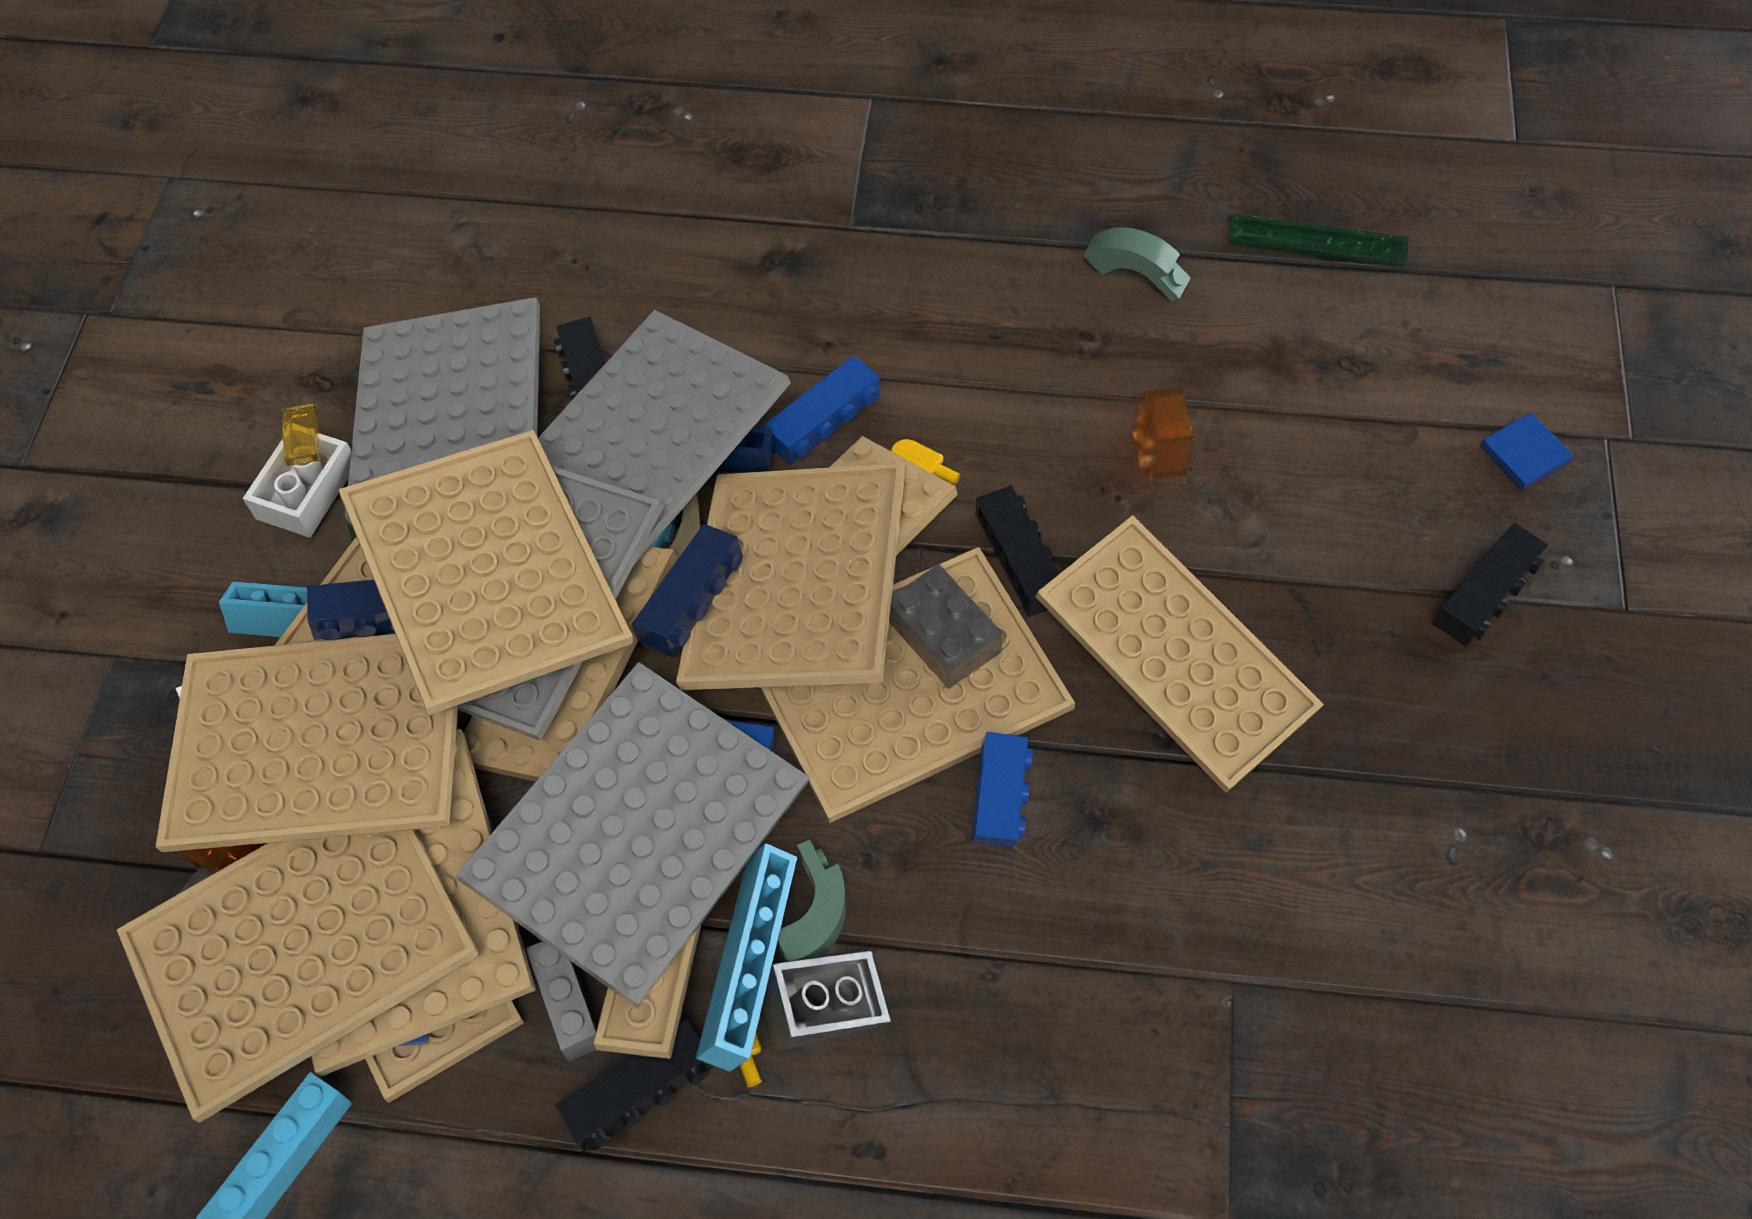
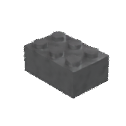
[889,564,1003,689]

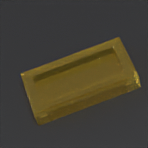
[282,403,320,466]

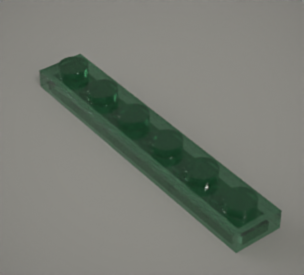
[1227,214,1409,267]

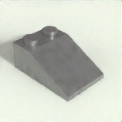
[762,951,891,1051]

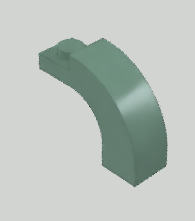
[1083,227,1190,302]
[777,840,846,962]

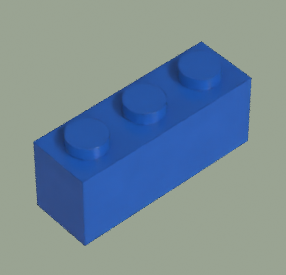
[971,731,1033,848]

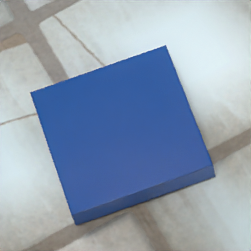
[1480,413,1574,490]

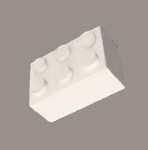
[243,424,352,538]

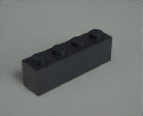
[554,316,606,400]
[975,485,1061,617]
[1433,523,1548,647]
[555,1019,714,1152]

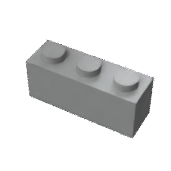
[526,941,598,1061]

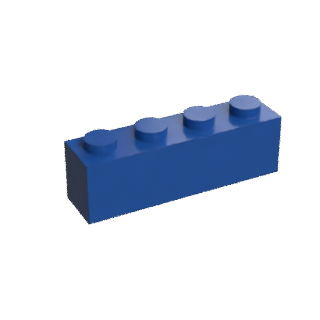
[763,355,880,465]

